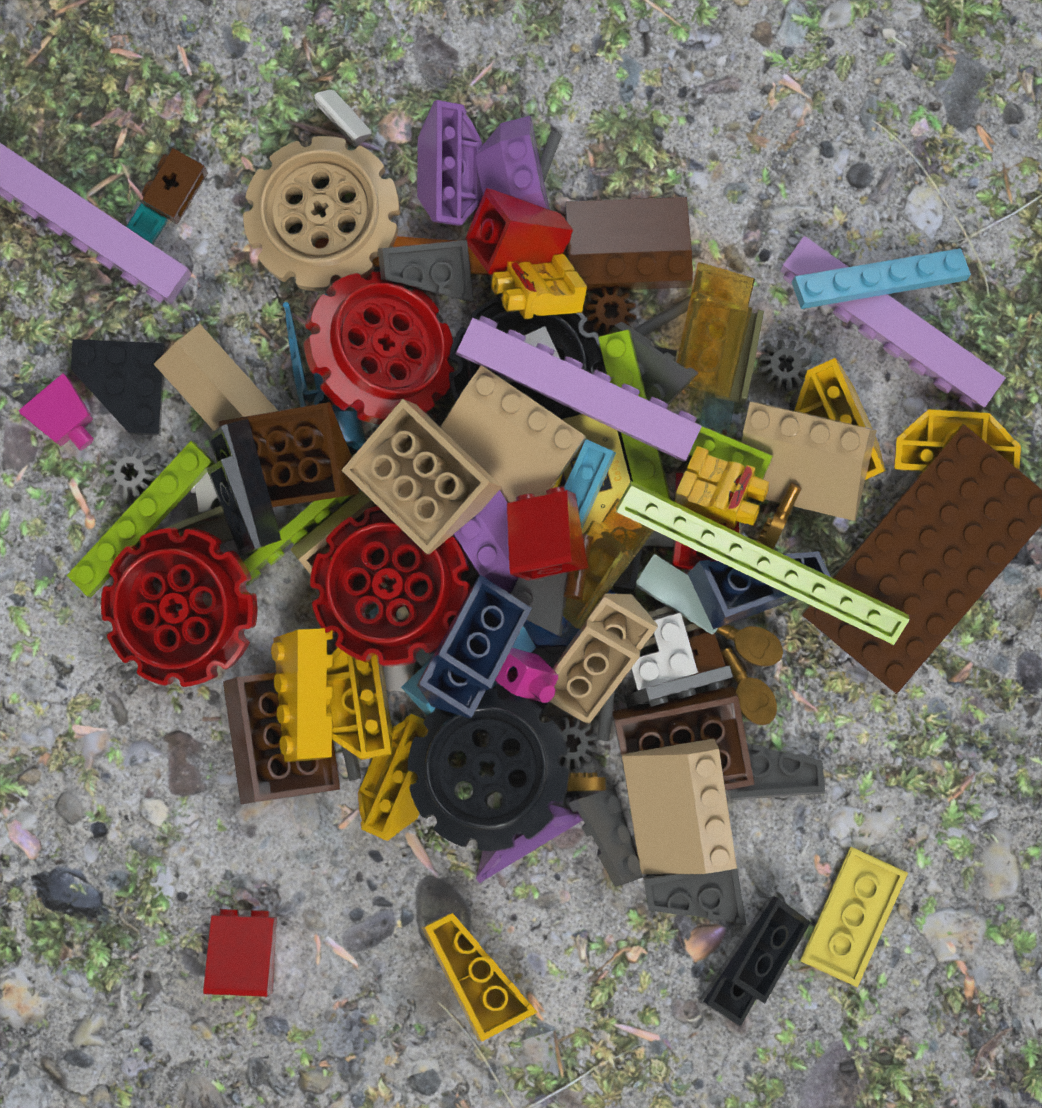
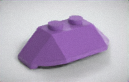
[417,100,482,226]
[475,116,550,210]
[453,490,519,593]
[476,805,583,883]

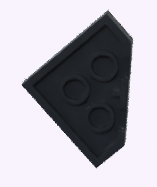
[71,339,166,436]

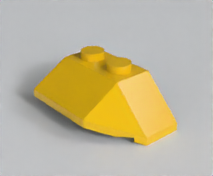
[794,358,886,480]
[894,409,1021,472]
[326,647,392,760]
[358,714,428,841]

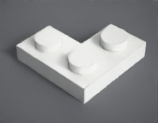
[631,612,698,690]

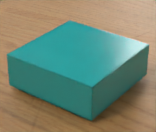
[126,203,168,245]

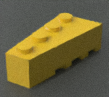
[271,628,333,762]
[422,913,538,1042]

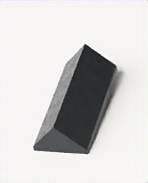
[207,419,281,556]
[698,896,811,1027]

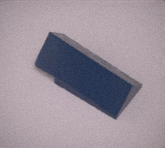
[417,575,532,718]

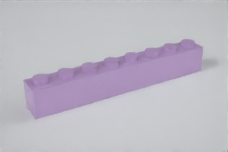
[0,143,192,304]
[780,236,1006,412]
[456,316,702,461]

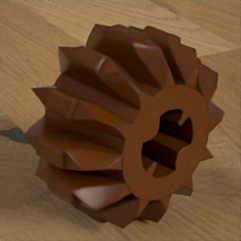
[585,287,637,336]

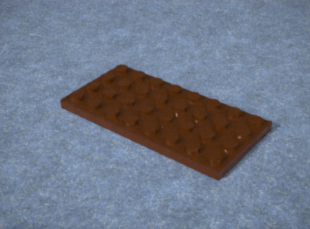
[801,424,1042,694]

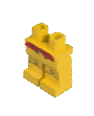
[491,254,587,319]
[675,446,769,529]

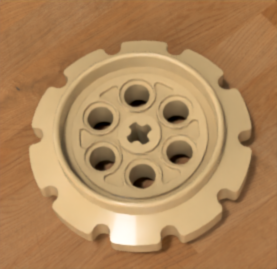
[243,136,401,292]

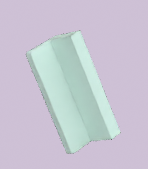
[635,554,718,634]

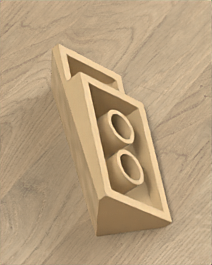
[154,323,278,431]
[549,594,658,725]

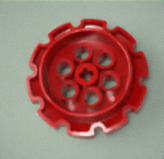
[304,272,454,425]
[310,506,471,667]
[101,527,258,687]

